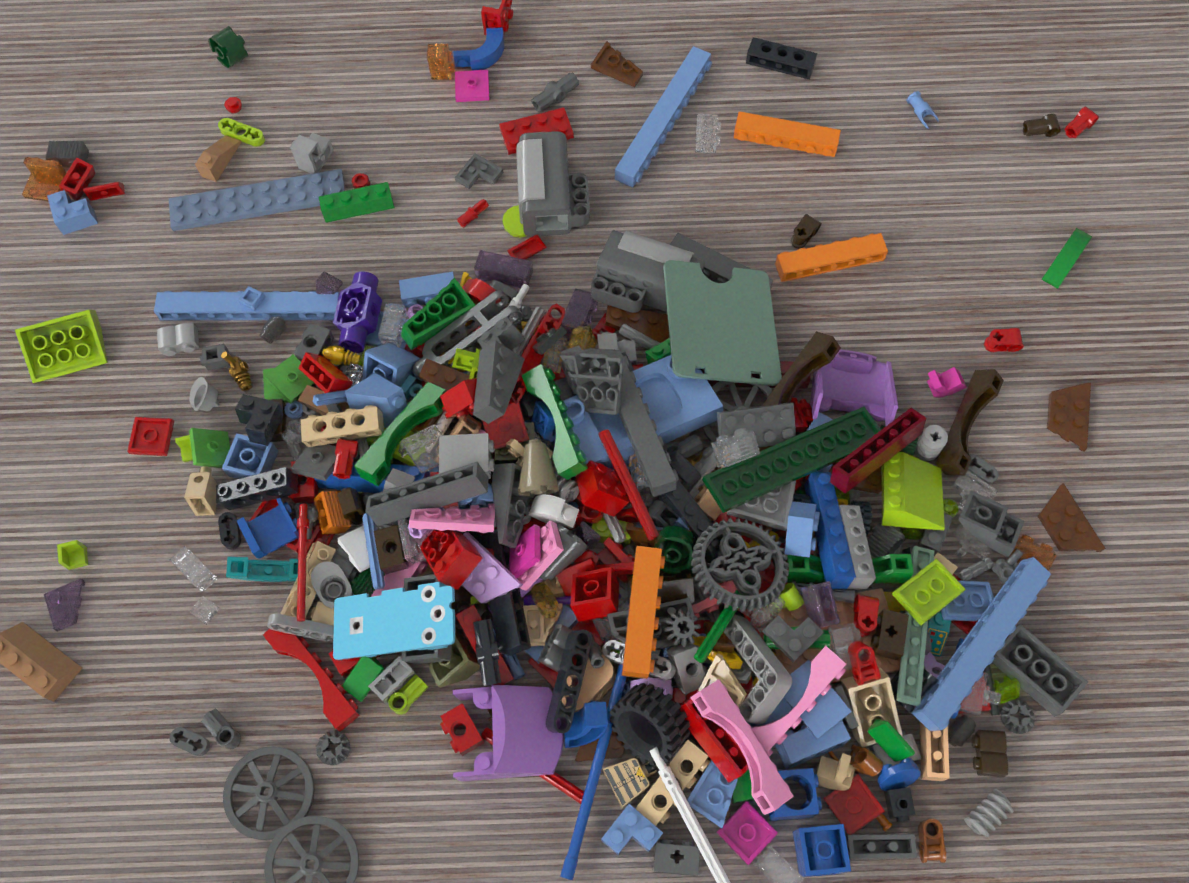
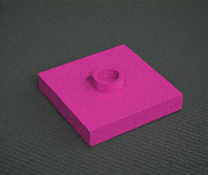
[455,70,490,102]
[509,524,541,578]
[716,800,778,865]

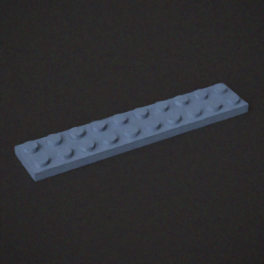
[169,169,346,231]

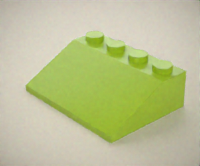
[15,310,108,383]
[881,452,945,530]

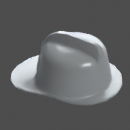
[189,377,219,411]
[311,561,352,608]

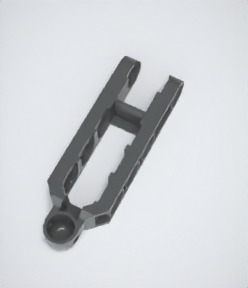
[412,290,523,381]

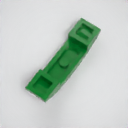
[1041,228,1092,289]

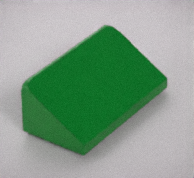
[342,656,385,702]
[867,720,915,762]

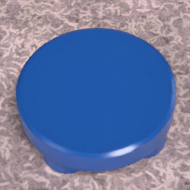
[877,758,921,791]

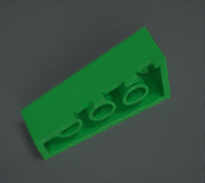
[401,277,475,350]

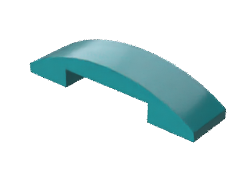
[226,557,298,582]

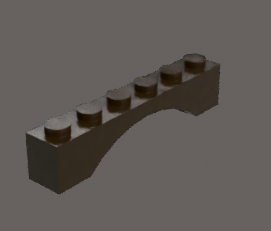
[762,331,841,406]
[936,369,1004,476]

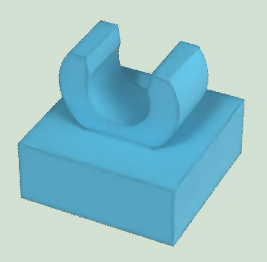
[401,375,423,400]

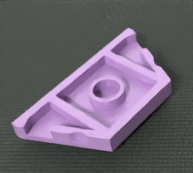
[462,532,523,603]

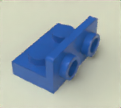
[531,401,556,441]

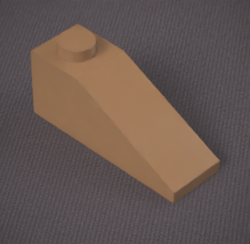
[195,135,242,182]

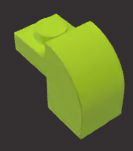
[452,348,481,379]

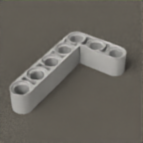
[723,615,792,725]

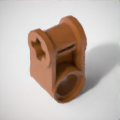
[849,745,883,776]
[918,819,946,863]

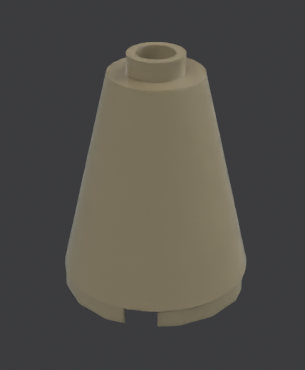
[518,439,559,496]

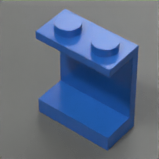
[237,498,299,559]

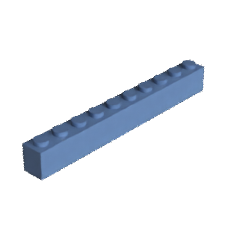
[615,46,712,188]
[154,291,339,320]
[912,557,1051,731]

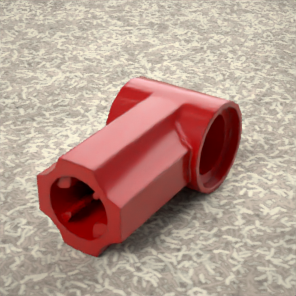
[1064,106,1099,138]
[333,438,358,479]

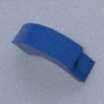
[453,28,504,71]

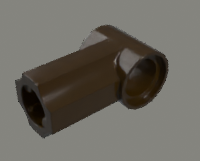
[1023,114,1061,137]

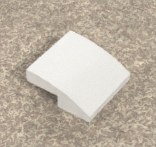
[337,525,394,572]

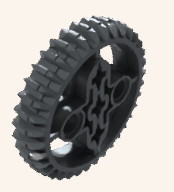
[691,518,789,612]

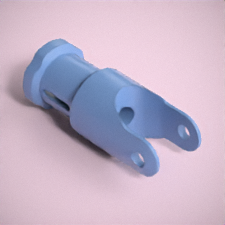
[906,91,939,129]

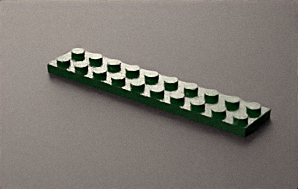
[702,406,881,513]

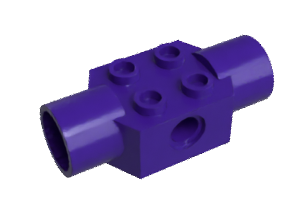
[333,271,382,353]

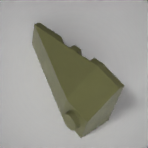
[429,625,480,688]

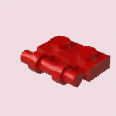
[790,398,814,432]

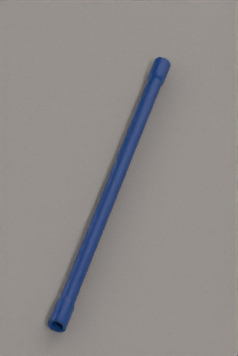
[560,664,627,880]

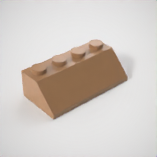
[0,622,82,702]

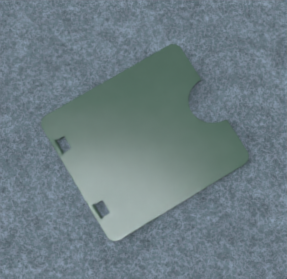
[663,260,782,386]

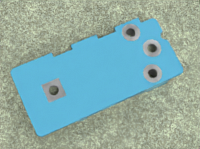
[333,582,455,660]

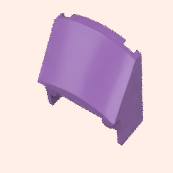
[810,350,898,426]
[452,685,564,781]

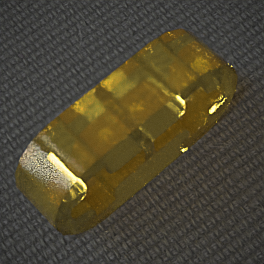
[531,583,559,618]

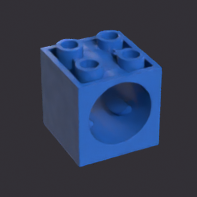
[769,768,822,821]
[793,824,851,878]

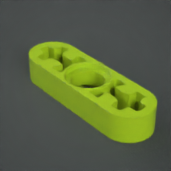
[218,118,265,147]

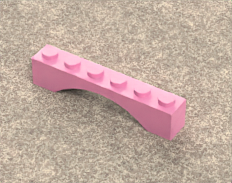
[752,646,846,757]
[690,679,794,815]

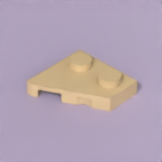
[523,603,563,646]
[698,654,747,708]

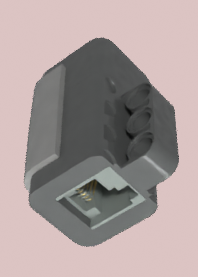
[516,131,590,237]
[591,230,705,313]

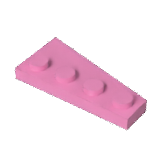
[409,504,495,533]

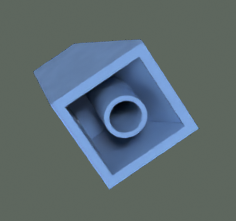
[362,343,420,388]
[344,373,407,428]

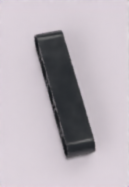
[546,630,592,733]

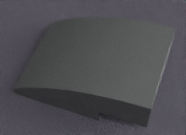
[958,491,1024,558]

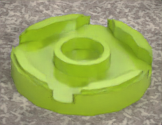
[502,205,527,238]

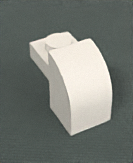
[529,494,579,529]

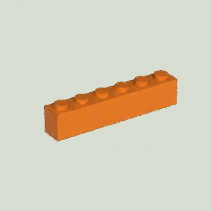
[733,111,841,157]
[775,233,888,282]
[622,546,665,679]

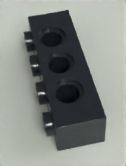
[746,37,817,80]
[216,467,299,510]

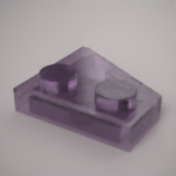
[44,578,85,632]

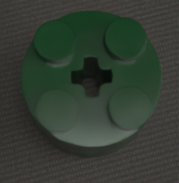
[208,26,248,68]
[653,526,696,574]

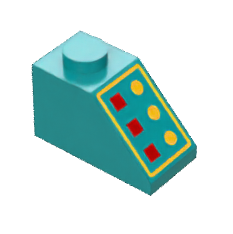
[928,611,951,657]

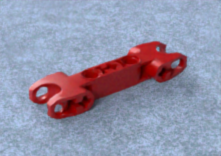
[509,303,565,404]

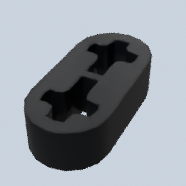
[218,512,241,550]

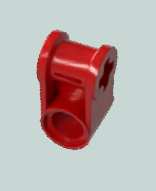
[984,328,1024,352]
[853,594,879,637]
[848,641,881,686]

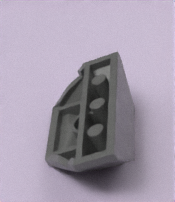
[607,598,695,650]

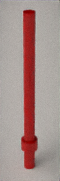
[297,504,309,622]

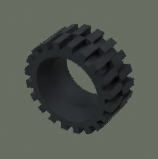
[610,683,690,766]

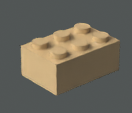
[841,668,903,747]

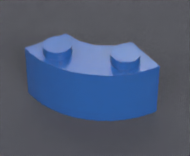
[564,701,608,748]

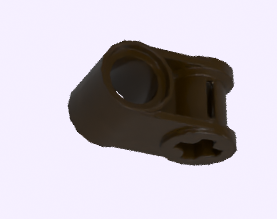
[791,214,822,249]

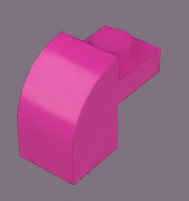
[927,367,967,398]

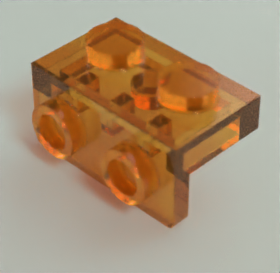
[1007,534,1057,571]

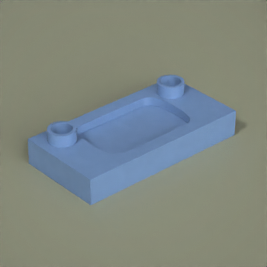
[548,355,723,468]

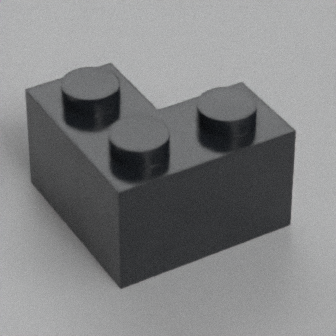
[235,394,283,446]

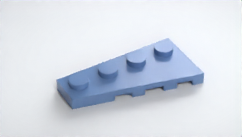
[687,760,738,829]

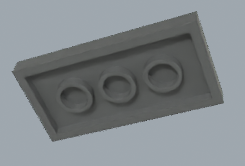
[717,403,796,452]

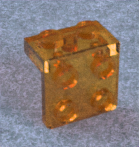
[22,157,66,202]

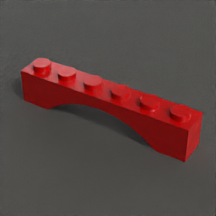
[262,629,360,732]

